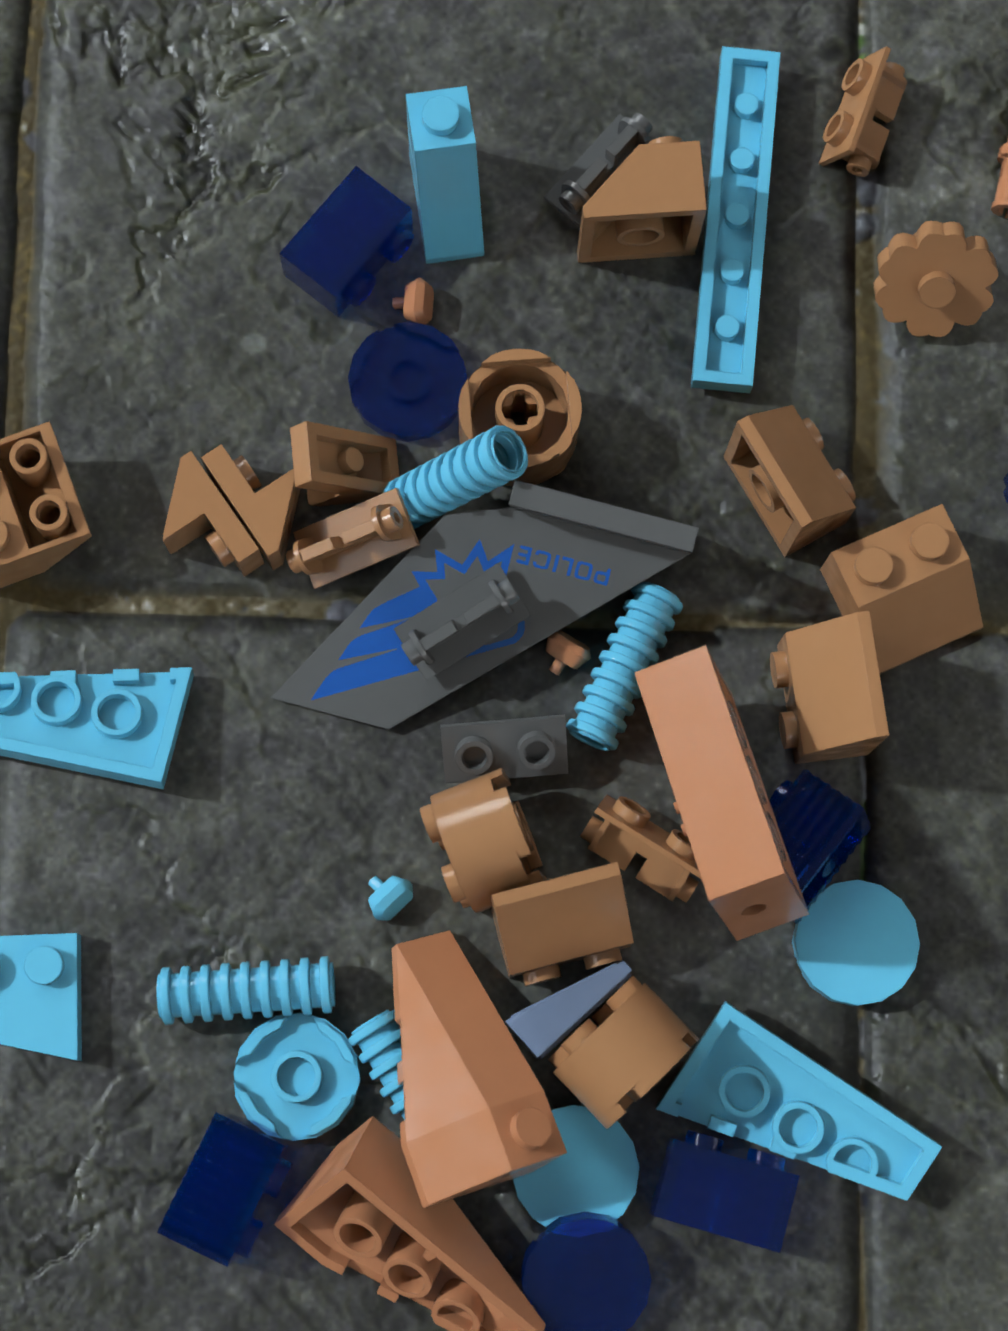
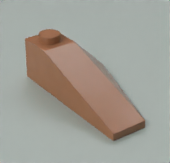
[391,930,567,1208]
[274,1116,546,1331]

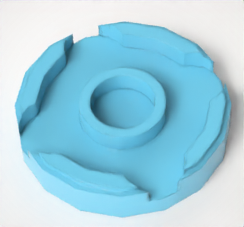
[792,879,920,1006]
[234,1013,361,1141]
[513,1105,640,1236]

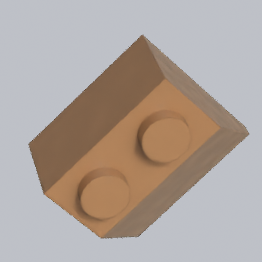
[577,136,707,263]
[723,405,856,557]
[820,504,983,674]
[770,611,889,764]
[491,862,634,986]

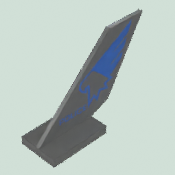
[271,480,699,729]

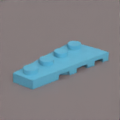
[0,667,194,790]
[0,933,82,1061]
[656,1001,942,1201]

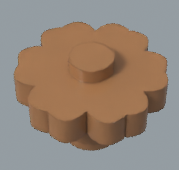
[874,221,998,337]

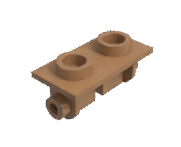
[819,46,907,177]
[286,488,420,589]
[580,795,701,903]

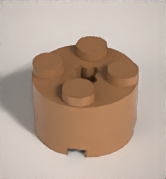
[458,349,582,487]
[420,768,547,913]
[548,976,699,1129]

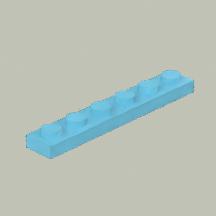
[691,46,781,393]

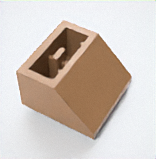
[0,421,92,588]

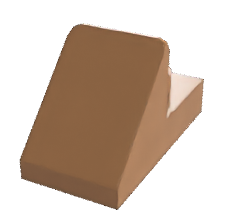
[290,421,399,506]
[201,444,301,571]
[163,451,265,577]

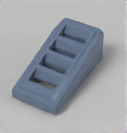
[505,961,632,1060]

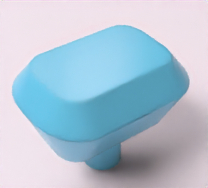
[368,876,413,921]

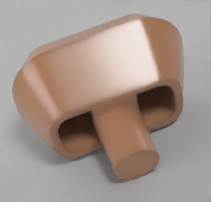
[392,277,434,327]
[546,630,591,675]

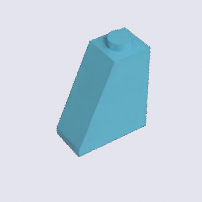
[406,86,484,264]

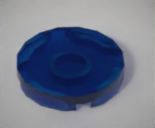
[348,321,467,442]
[520,1211,652,1331]

